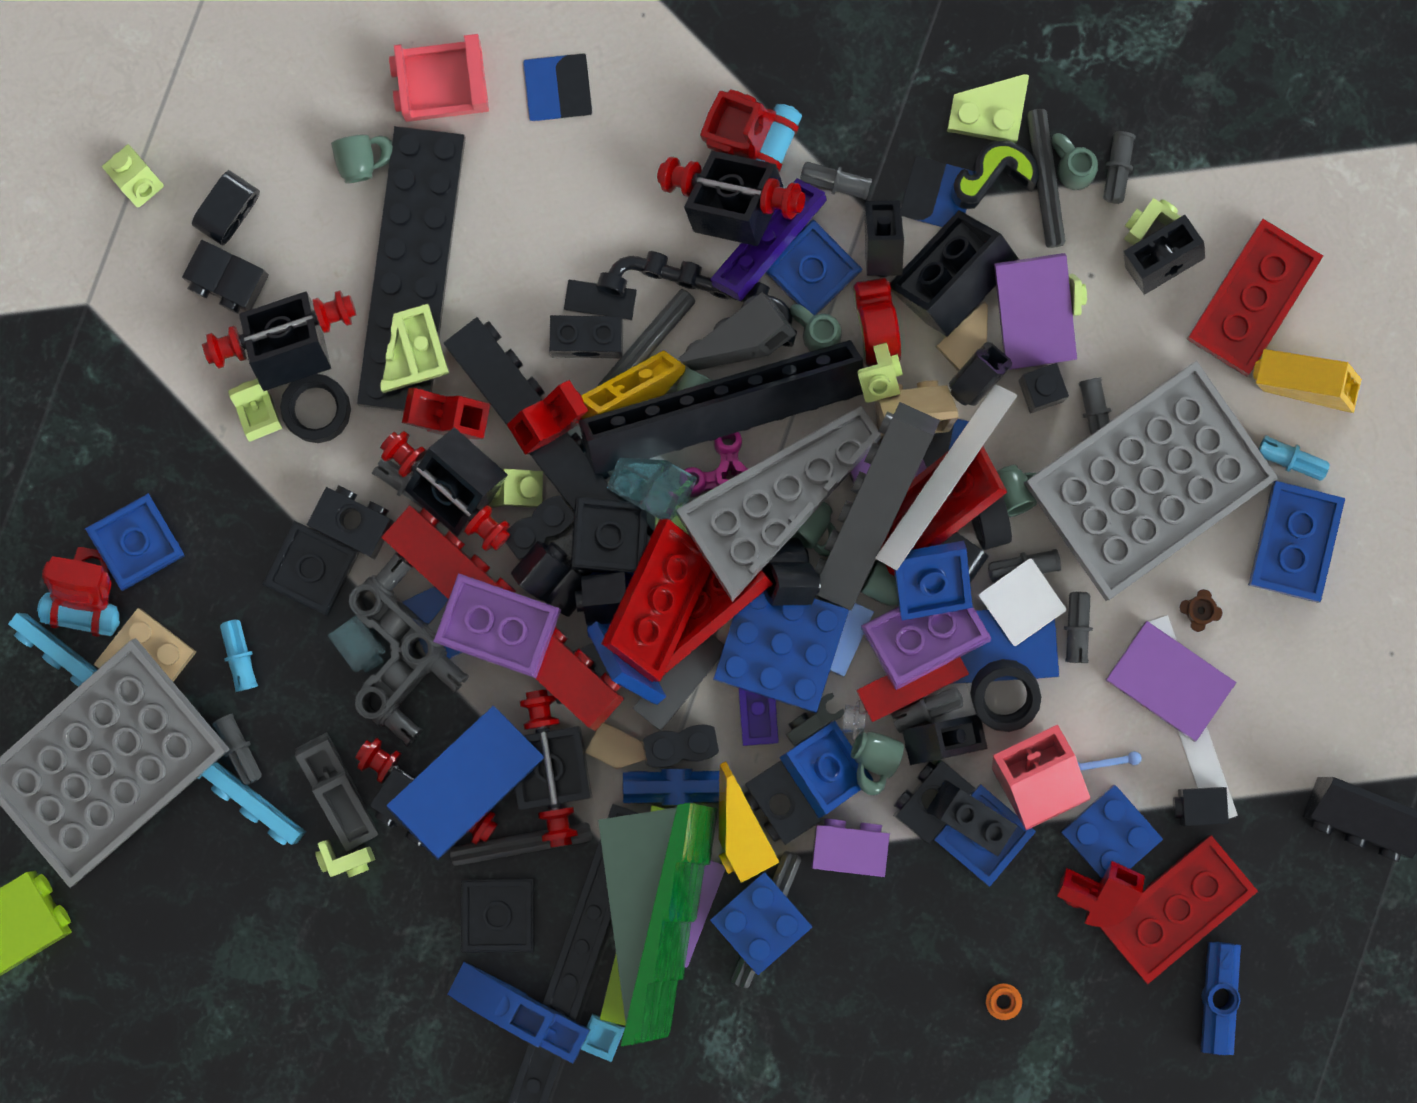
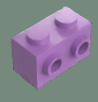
[811,818,890,877]

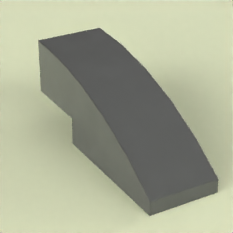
[633,635,724,731]
[295,732,379,852]

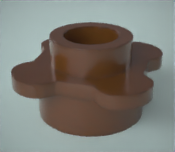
[1179,589,1223,632]

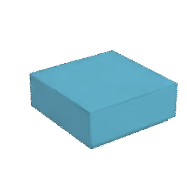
[581,1013,625,1062]

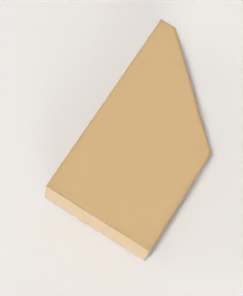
[936,301,988,371]
[585,722,645,769]

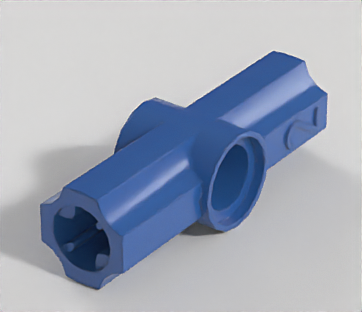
[623,769,719,805]
[1201,942,1241,1055]

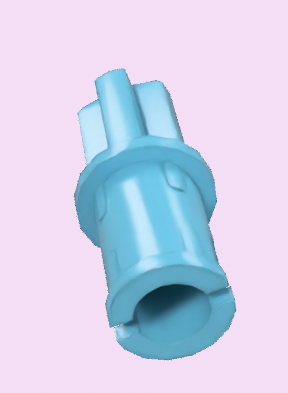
[1259,435,1330,481]
[220,619,258,692]

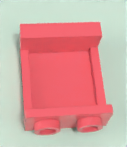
[389,34,489,122]

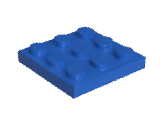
[713,592,849,713]

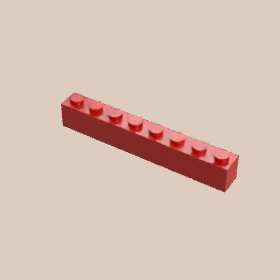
[381,505,625,731]

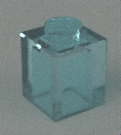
[328,615,386,673]

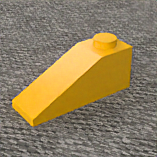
[581,350,685,419]
[718,761,779,883]

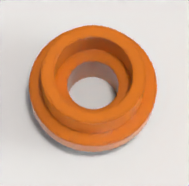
[985,983,1022,1020]

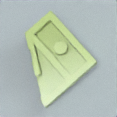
[947,74,1029,144]
[380,304,449,393]

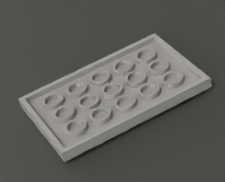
[1024,361,1278,601]
[0,638,230,888]

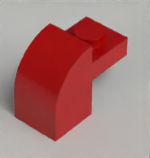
[507,380,588,455]
[402,388,491,439]
[1057,861,1145,927]

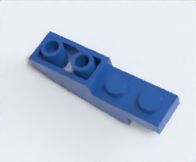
[447,962,591,1064]

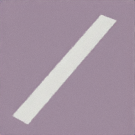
[875,384,1018,570]
[1141,615,1238,818]

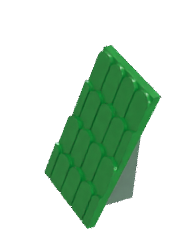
[598,803,718,1046]

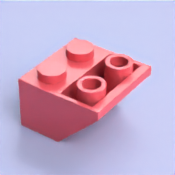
[992,724,1090,830]

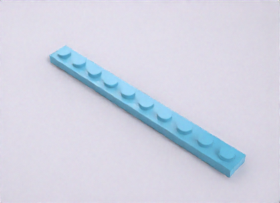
[8,613,307,845]

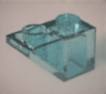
[607,457,698,520]

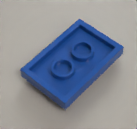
[1248,481,1345,603]

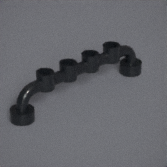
[596,251,797,347]

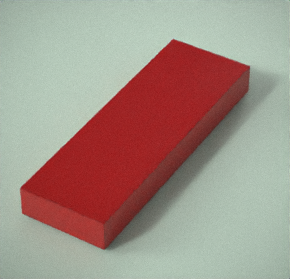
[856,657,969,722]

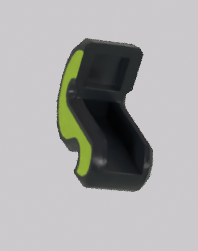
[951,140,1039,209]

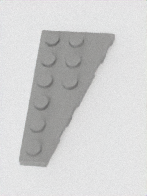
[676,406,881,602]

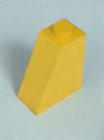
[1253,349,1362,413]

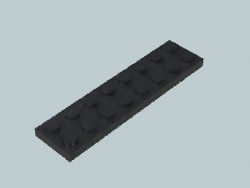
[357,126,466,411]

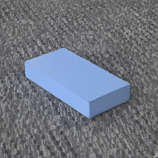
[830,603,874,677]

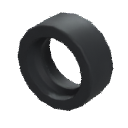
[280,374,351,443]
[971,496,1012,550]
[970,659,1042,732]

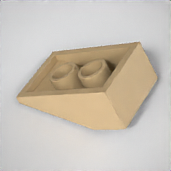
[874,380,959,439]

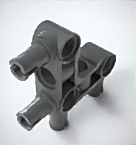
[349,552,469,747]

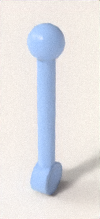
[1078,751,1142,770]

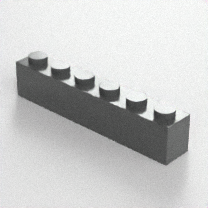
[815,402,940,610]

